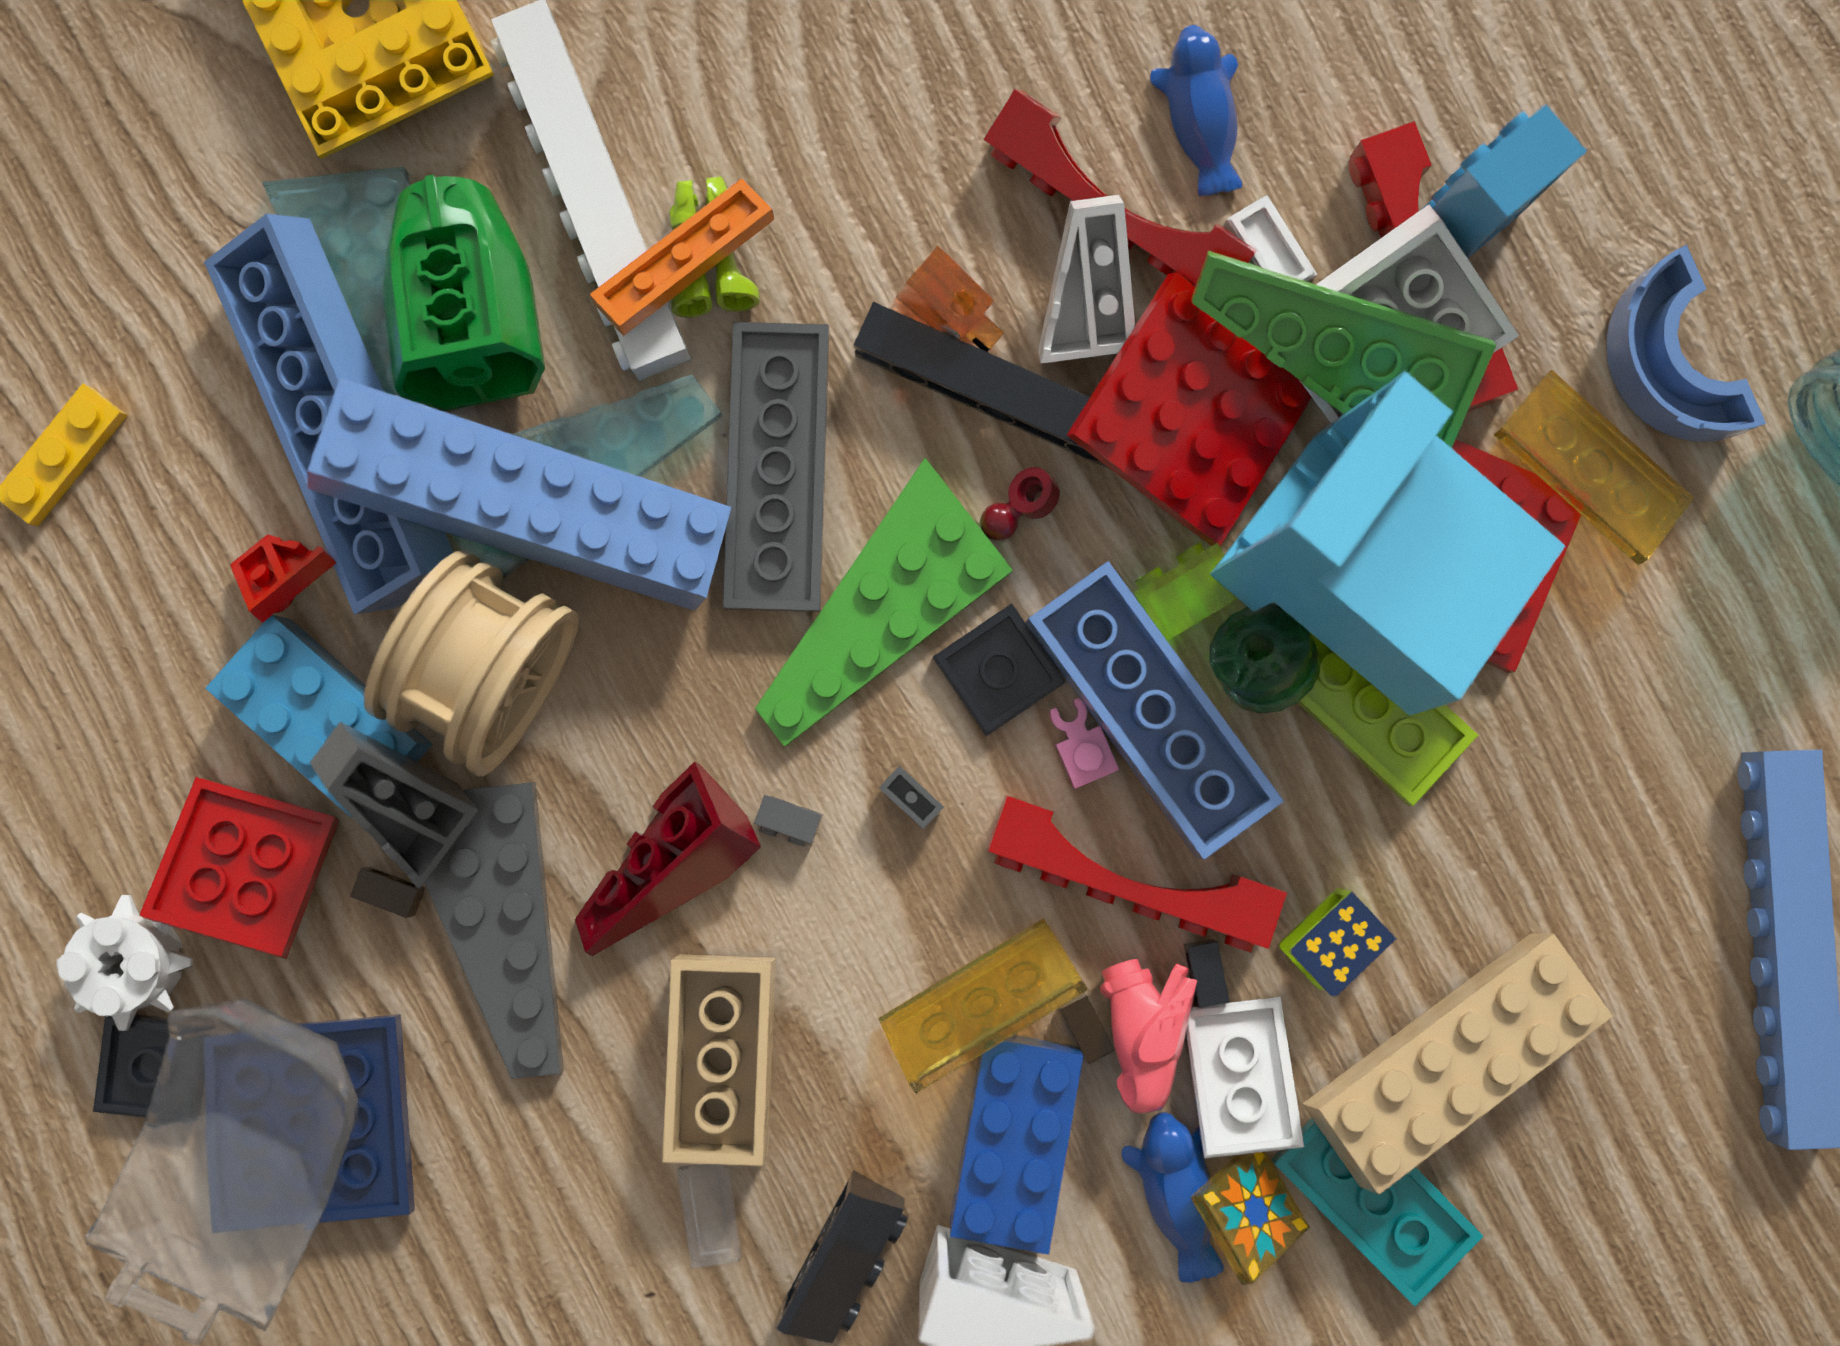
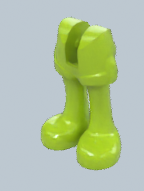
[669,176,760,317]

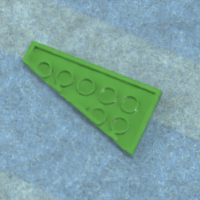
[1191,251,1497,448]
[755,458,1013,747]

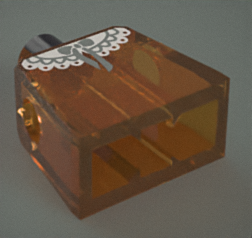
[895,246,1005,352]

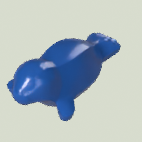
[1150,25,1242,197]
[1122,1112,1224,1283]

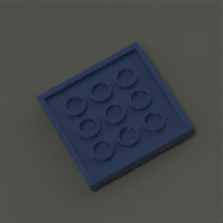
[200,1014,415,1232]

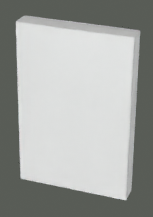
[1186,997,1304,1158]

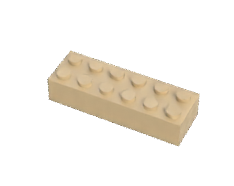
[1302,933,1613,1195]

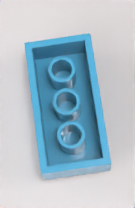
[1421,104,1587,259]
[205,615,433,818]

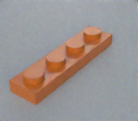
[590,178,775,336]

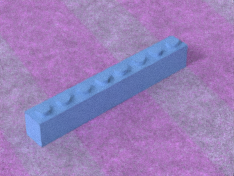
[1737,749,1840,1150]

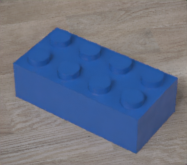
[949,1029,1083,1255]

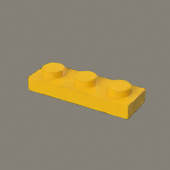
[0,383,128,527]

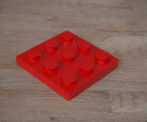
[139,777,339,959]

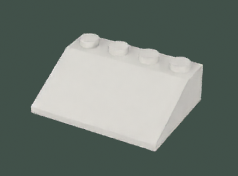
[1300,205,1519,423]
[919,1225,1094,1346]

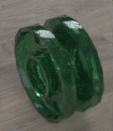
[1209,603,1320,714]

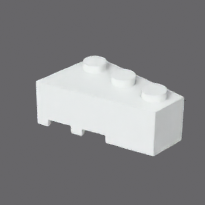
[1038,195,1135,364]

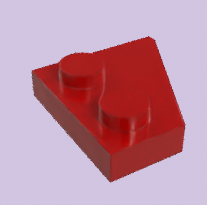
[230,534,337,623]

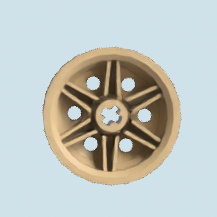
[364,549,579,776]

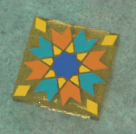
[1190,1152,1310,1285]

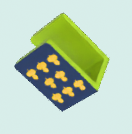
[1278,887,1397,997]

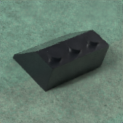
[776,1170,908,1343]

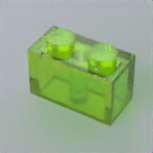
[1132,542,1238,641]

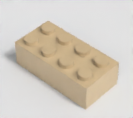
[662,954,776,1166]

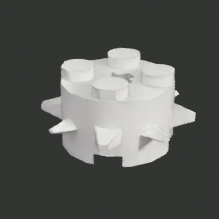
[56,895,193,1031]

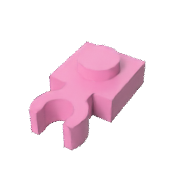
[1049,698,1119,789]

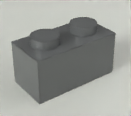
[879,766,944,829]
[754,794,823,847]

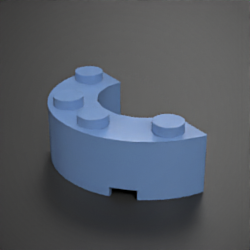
[1606,245,1766,442]

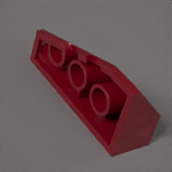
[575,761,761,956]

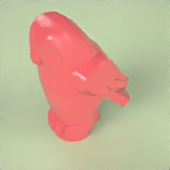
[1100,959,1197,1114]

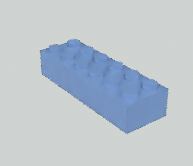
[1026,561,1284,860]

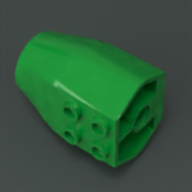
[383,174,545,412]

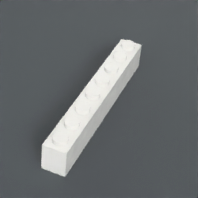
[490,0,692,381]

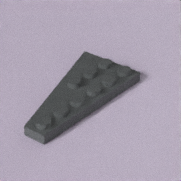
[424,782,564,1079]

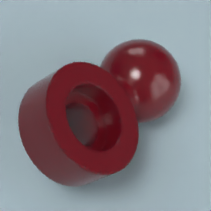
[980,467,1060,541]

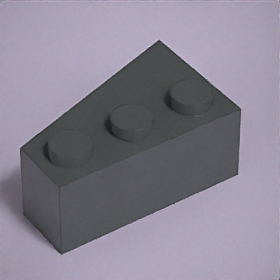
[310,722,478,889]

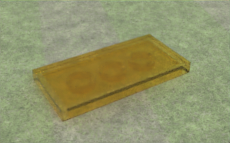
[1494,369,1694,565]
[878,918,1088,1094]

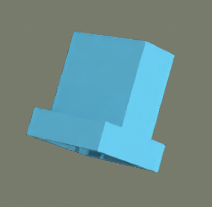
[1210,371,1565,716]

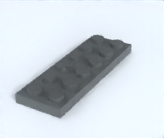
[723,322,830,612]

